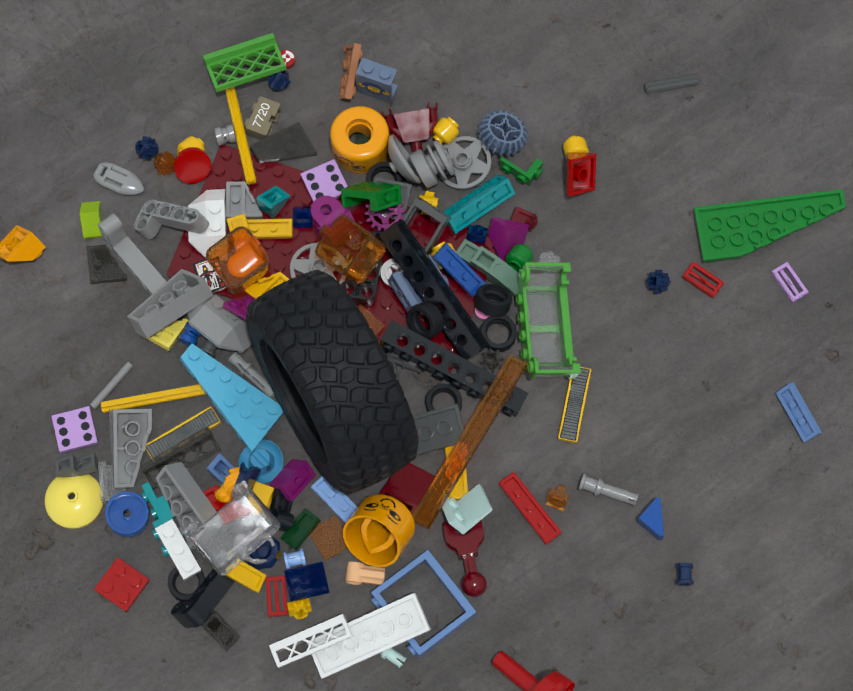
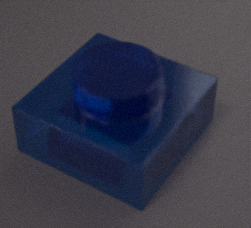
[466,225,488,243]

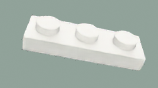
[155,519,201,581]

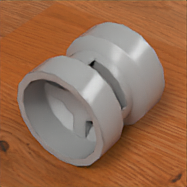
[214,124,236,146]

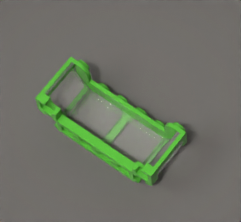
[516,262,581,379]

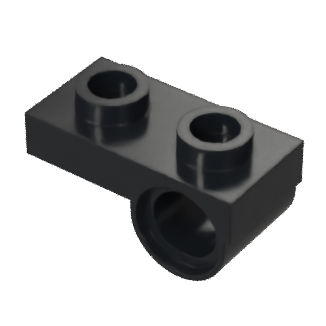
[266,489,294,532]

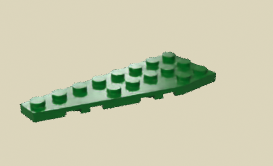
[693,189,846,263]

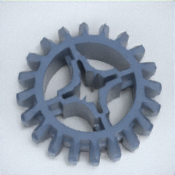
[478,109,528,157]

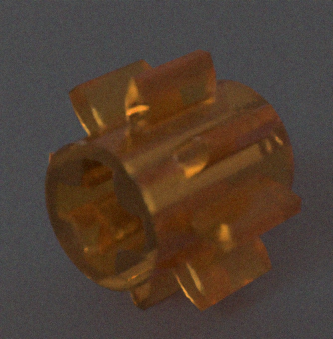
[154,151,175,176]

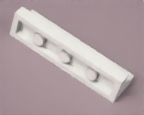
[269,614,352,668]

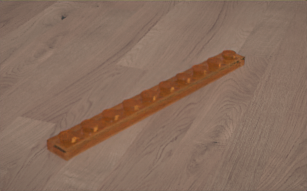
[412,355,527,529]

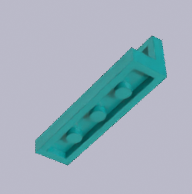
[442,175,516,234]

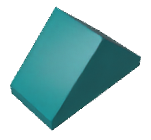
[257,186,291,219]

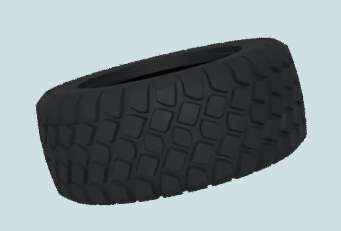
[246,270,419,494]

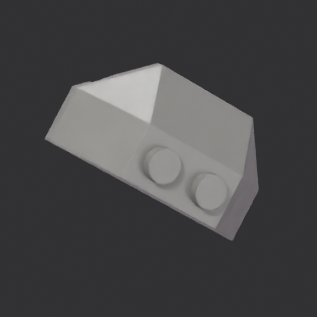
[187,295,252,353]

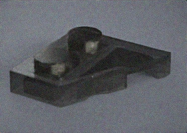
[86,245,127,284]

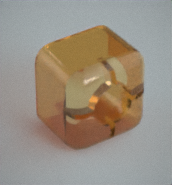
[315,215,386,284]

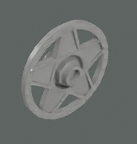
[438,136,492,190]
[290,243,347,284]

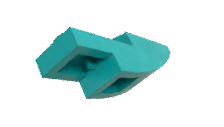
[141,482,175,558]

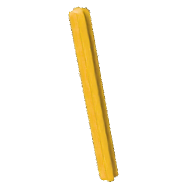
[225,87,256,185]
[101,384,207,413]

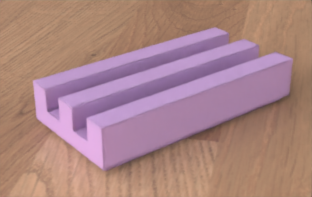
[771,262,809,303]

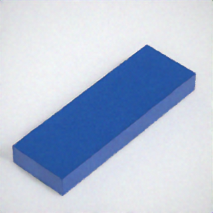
[432,243,485,297]

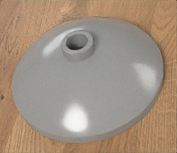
[388,134,423,184]

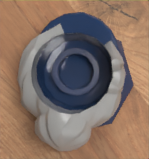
[233,530,281,570]

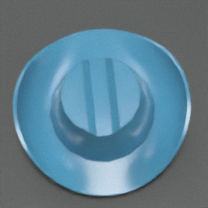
[239,440,283,483]

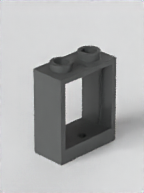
[399,197,452,255]

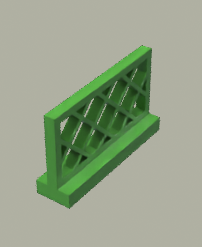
[203,33,287,93]

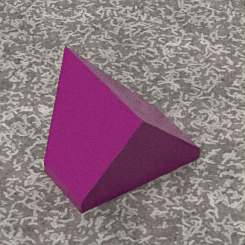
[488,217,529,261]

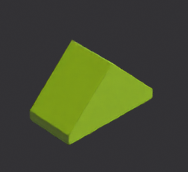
[80,201,102,239]

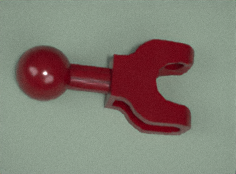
[443,520,487,597]

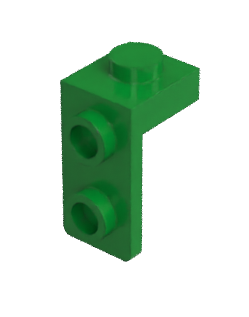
[499,157,544,186]

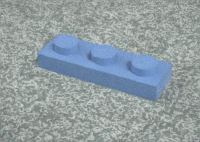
[776,382,822,443]

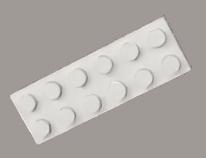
[307,593,431,679]

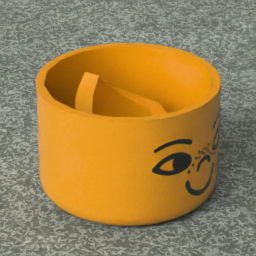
[330,106,389,174]
[343,494,415,567]

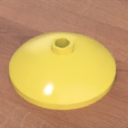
[45,474,104,529]

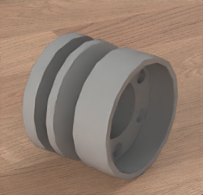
[409,139,456,189]

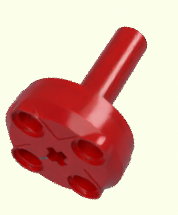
[492,651,575,691]

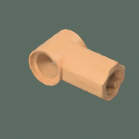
[345,562,386,586]

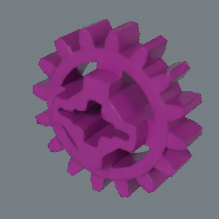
[365,199,406,231]

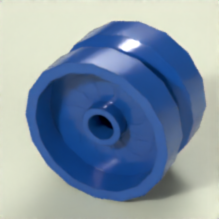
[105,491,150,538]

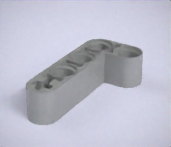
[134,200,209,240]

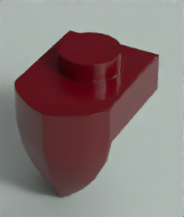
[510,207,538,232]

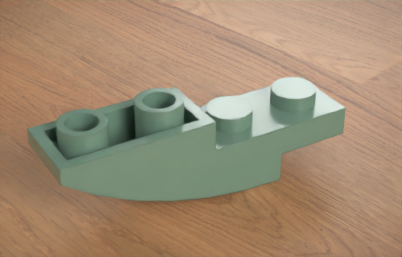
[456,239,519,297]

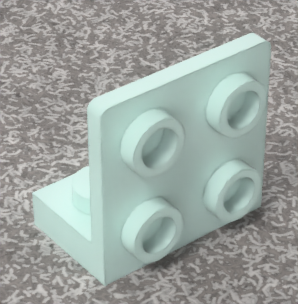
[438,484,492,534]

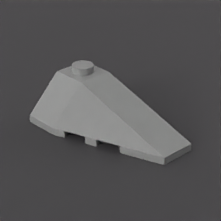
[109,409,152,488]

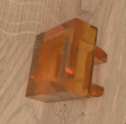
[546,485,569,511]

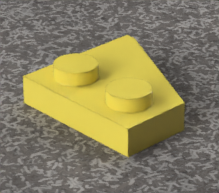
[138,319,188,351]

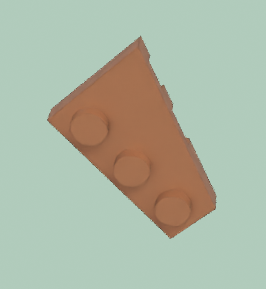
[339,43,362,100]

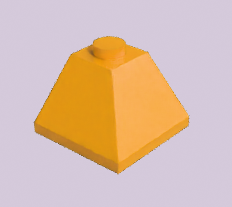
[0,225,46,262]

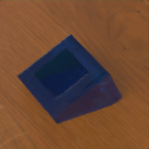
[293,206,312,227]

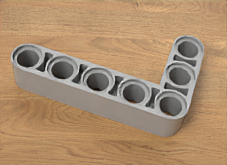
[98,213,166,295]

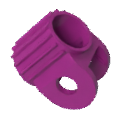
[311,196,358,247]

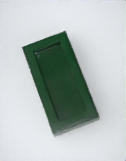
[280,508,321,551]

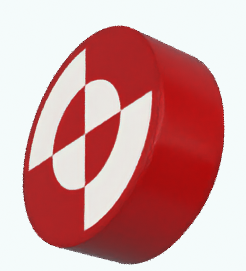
[277,50,295,69]

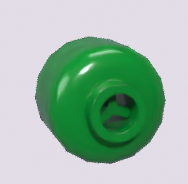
[506,244,534,272]

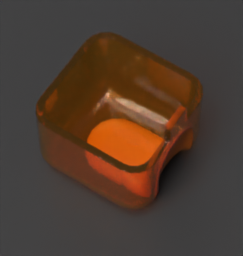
[206,226,271,294]

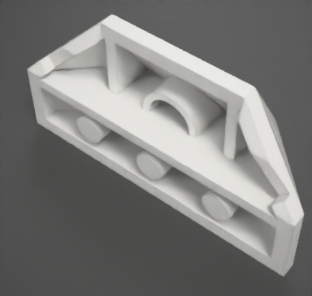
[188,189,228,261]

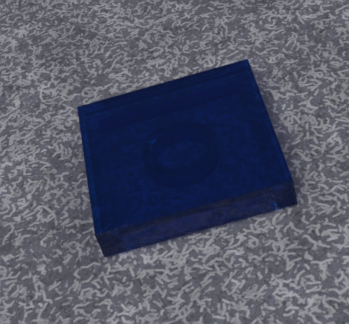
[284,562,330,602]

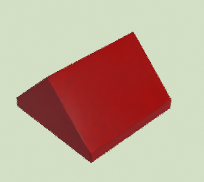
[566,152,597,196]

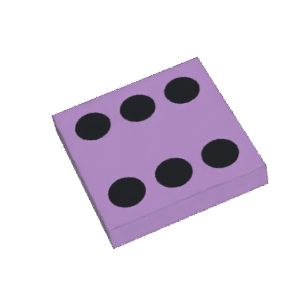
[300,159,348,202]
[52,406,98,454]

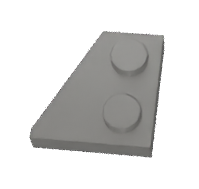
[226,181,263,219]

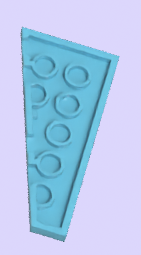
[180,344,284,454]

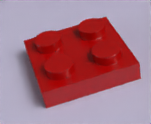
[94,557,150,613]

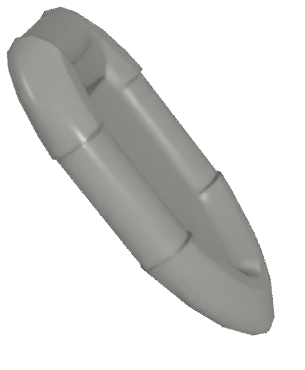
[93,162,144,195]

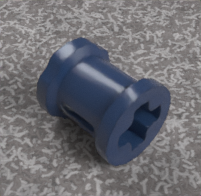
[676,563,694,586]

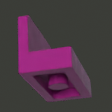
[269,459,316,501]

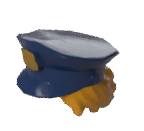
[215,462,261,503]

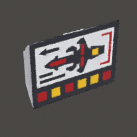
[193,255,228,293]

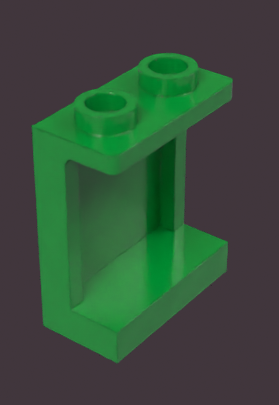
[341,181,402,211]

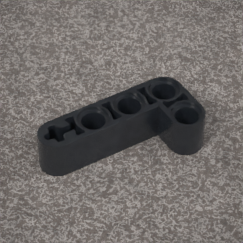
[341,230,386,306]
[171,556,235,628]

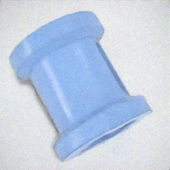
[283,548,306,570]

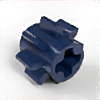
[267,70,291,91]
[135,136,159,160]
[646,270,671,293]

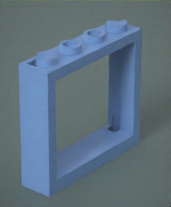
[371,550,476,658]

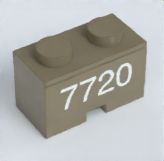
[244,96,282,143]

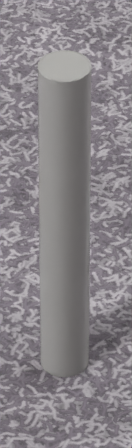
[90,362,133,409]

